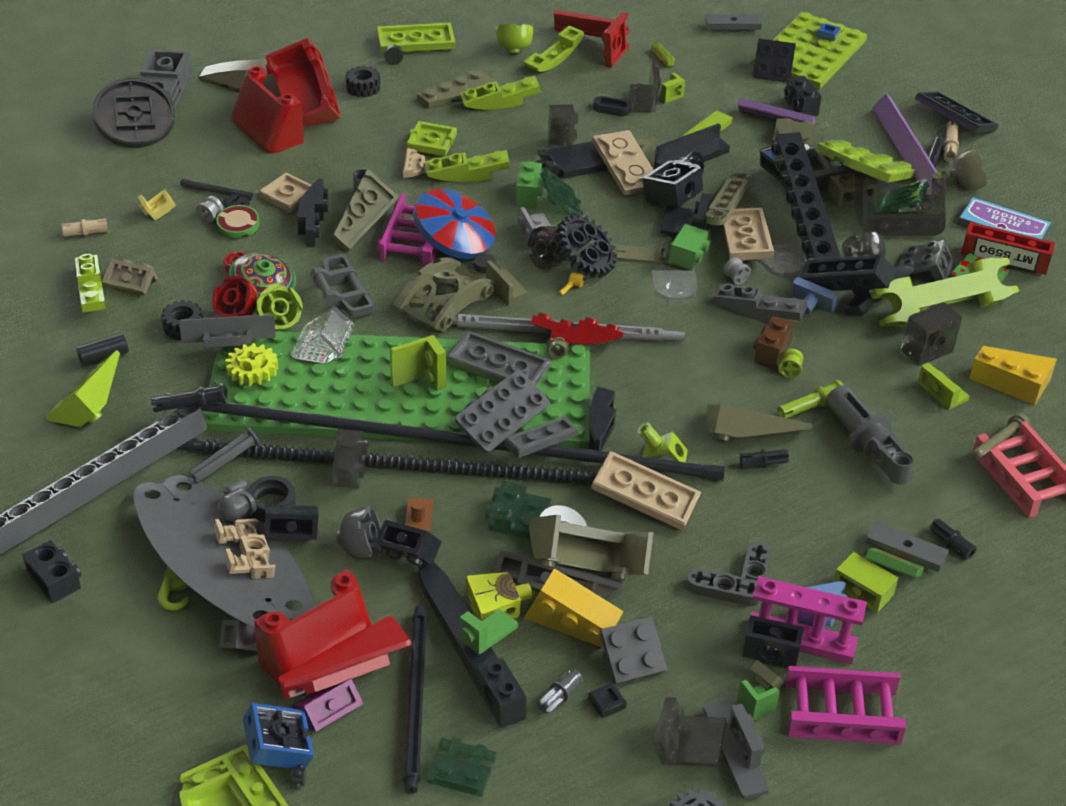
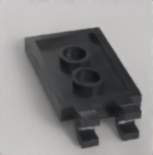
[537,141,608,179]

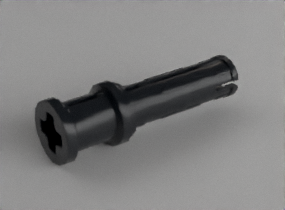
[151,382,229,413]

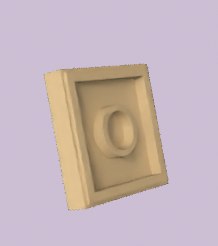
[258,173,311,213]

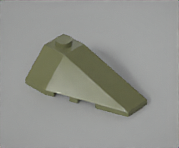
[707,404,812,441]

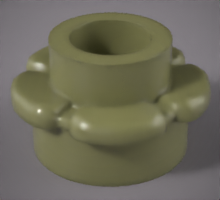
[547,337,569,359]

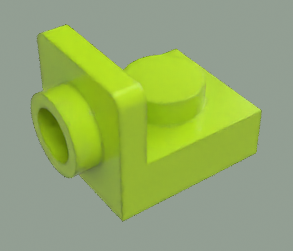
[661,73,685,103]

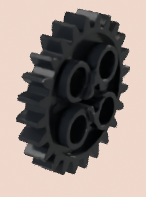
[555,214,618,279]

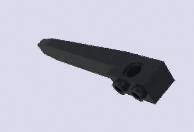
[418,562,526,728]

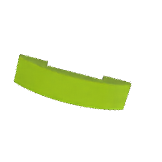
[523,26,584,72]

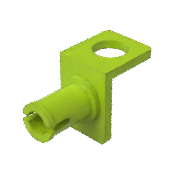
[637,422,688,462]

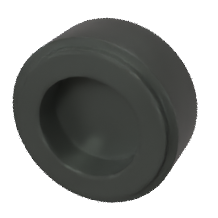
[384,45,403,65]
[474,253,496,273]

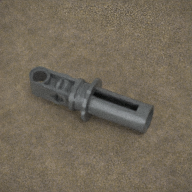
[826,385,914,485]

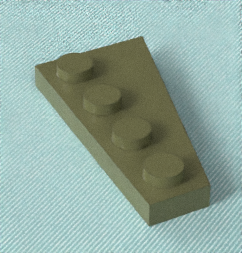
[417,69,501,109]
[331,169,399,252]

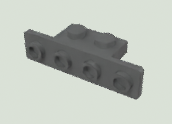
[180,314,276,351]
[703,699,770,799]

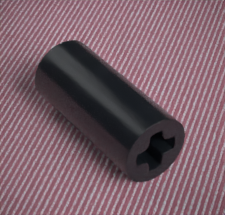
[76,333,129,367]

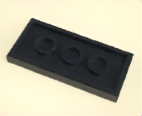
[915,91,998,133]

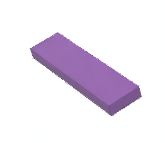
[737,98,816,124]

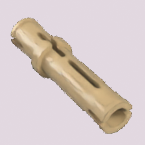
[943,120,959,162]

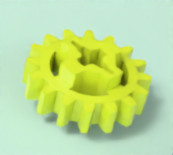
[226,343,278,386]

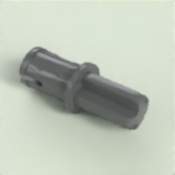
[538,669,583,714]

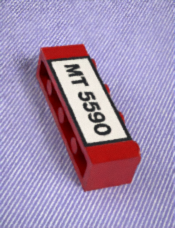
[961,222,1055,275]

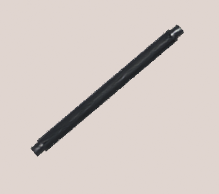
[403,605,428,794]

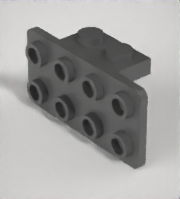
[455,370,550,453]

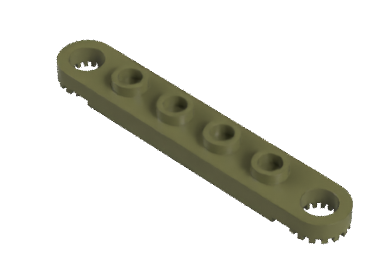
[706,172,750,225]

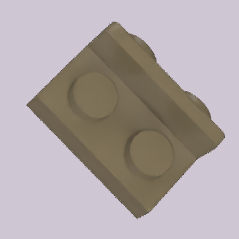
[102,259,158,295]

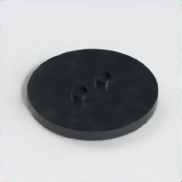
[93,78,175,148]

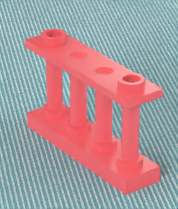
[972,421,1066,518]

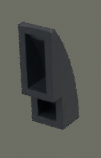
[589,386,617,451]

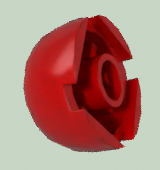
[212,275,259,317]

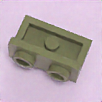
[773,118,816,147]

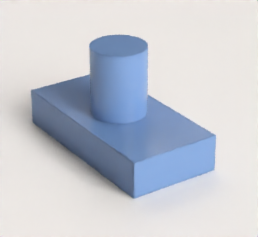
[793,277,837,314]

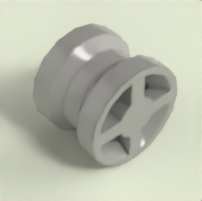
[196,196,223,223]
[723,257,751,285]

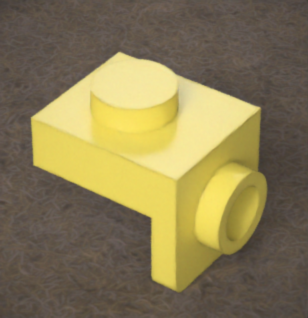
[138,189,176,221]

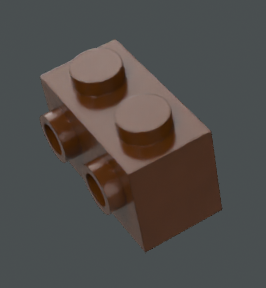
[753,316,794,370]

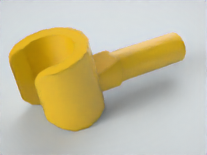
[558,272,584,296]

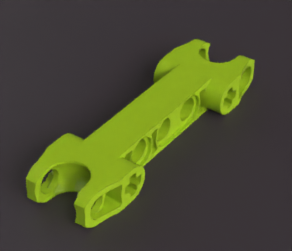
[870,257,1019,327]

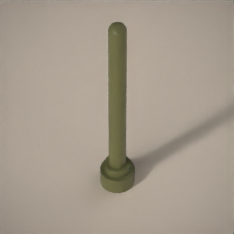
[973,413,1030,458]

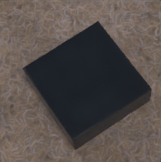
[588,682,627,719]

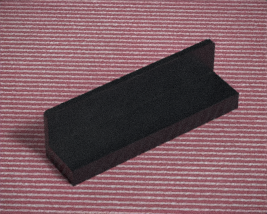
[654,123,730,168]

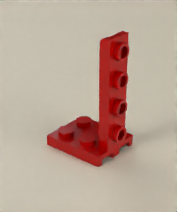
[553,10,630,68]

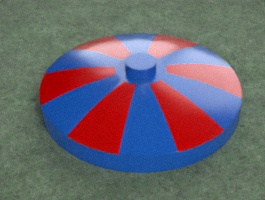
[413,189,495,259]

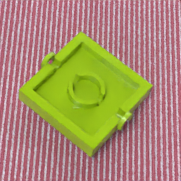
[407,121,457,156]

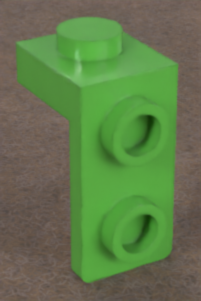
[460,610,518,655]

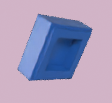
[817,23,841,42]

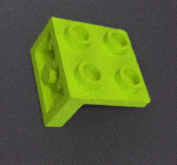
[390,335,446,390]

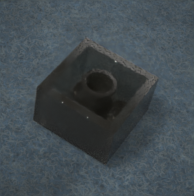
[901,302,962,366]

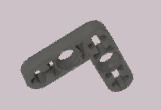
[686,542,771,606]

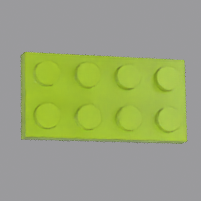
[377,23,456,53]

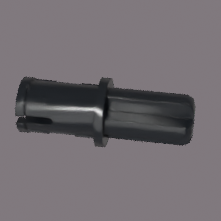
[739,449,790,469]
[929,519,977,560]

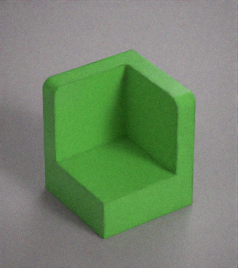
[737,680,780,721]

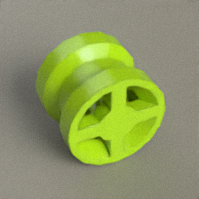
[778,348,804,378]

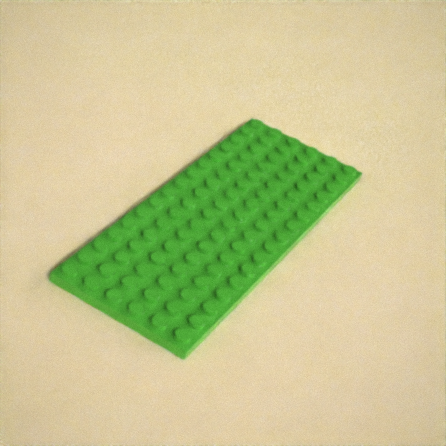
[203,331,590,448]

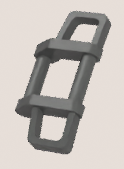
[310,254,374,318]

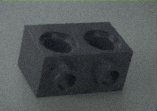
[22,540,82,604]

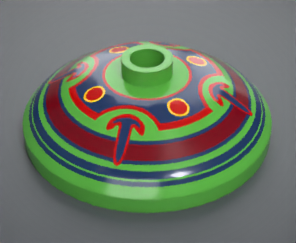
[229,252,296,297]

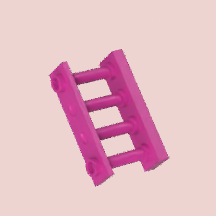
[377,194,438,268]
[751,576,867,664]
[785,666,906,745]

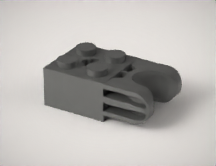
[139,49,193,107]

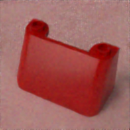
[265,38,341,127]
[232,65,304,153]
[254,569,372,687]

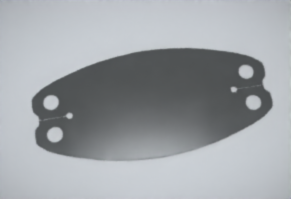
[134,475,314,627]

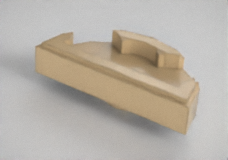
[403,148,426,178]

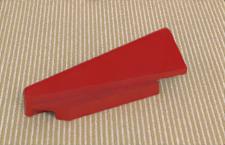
[278,616,411,700]

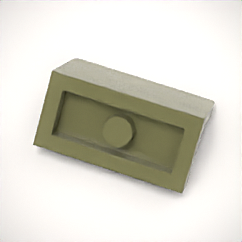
[486,260,528,306]

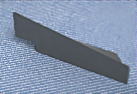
[494,550,624,598]

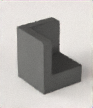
[219,620,257,652]

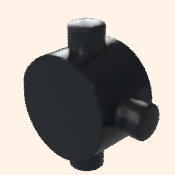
[292,764,306,790]

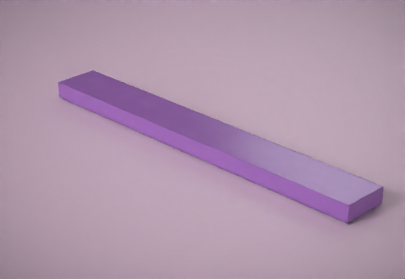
[872,94,947,201]

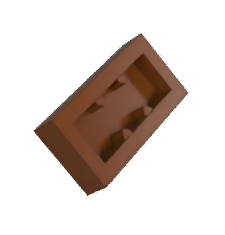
[405,498,434,532]

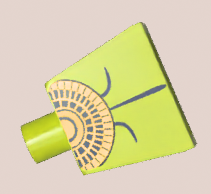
[466,572,532,621]

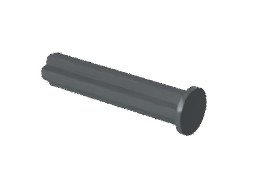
[189,427,260,482]

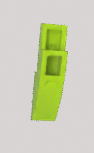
[460,76,541,110]
[425,150,510,182]
[75,254,106,312]

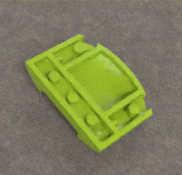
[179,744,288,806]

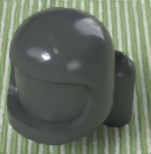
[218,479,256,522]

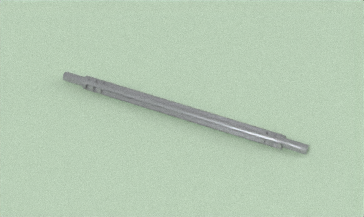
[435,314,685,342]

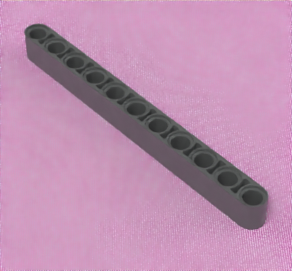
[0,405,207,555]

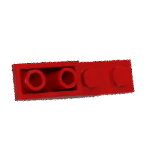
[530,312,624,345]

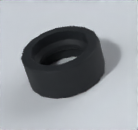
[247,476,296,523]

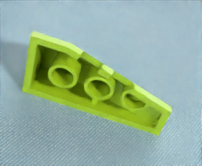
[45,350,120,427]

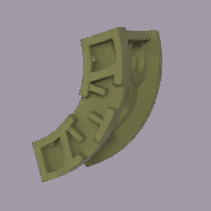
[393,258,495,332]

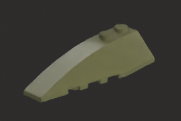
[199,60,281,97]

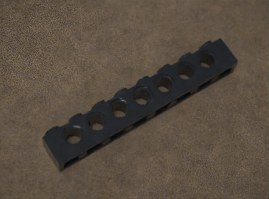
[771,132,841,260]

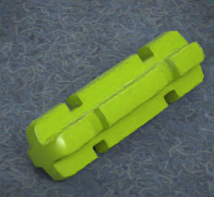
[650,41,675,67]

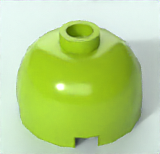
[496,24,533,54]
[256,284,303,331]

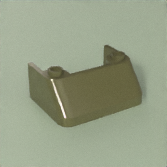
[528,514,653,580]

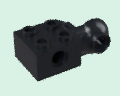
[642,151,705,208]

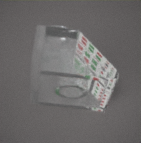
[291,306,354,364]

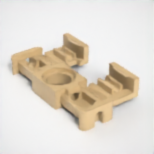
[214,519,276,579]

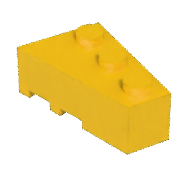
[969,346,1057,405]
[524,568,624,647]

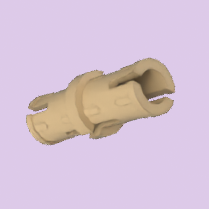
[62,218,108,238]

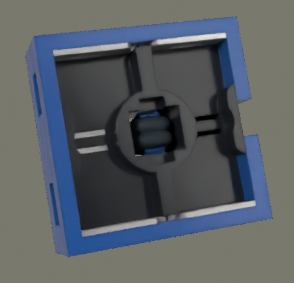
[243,703,314,769]

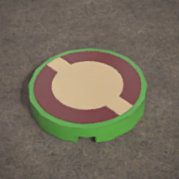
[216,205,260,239]

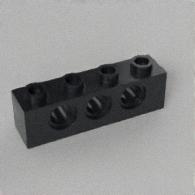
[801,254,895,291]

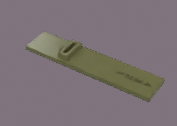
[611,244,677,266]

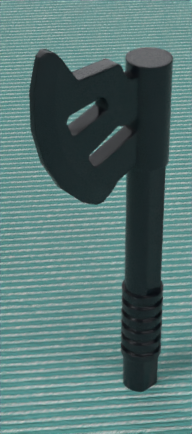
[180,178,253,208]

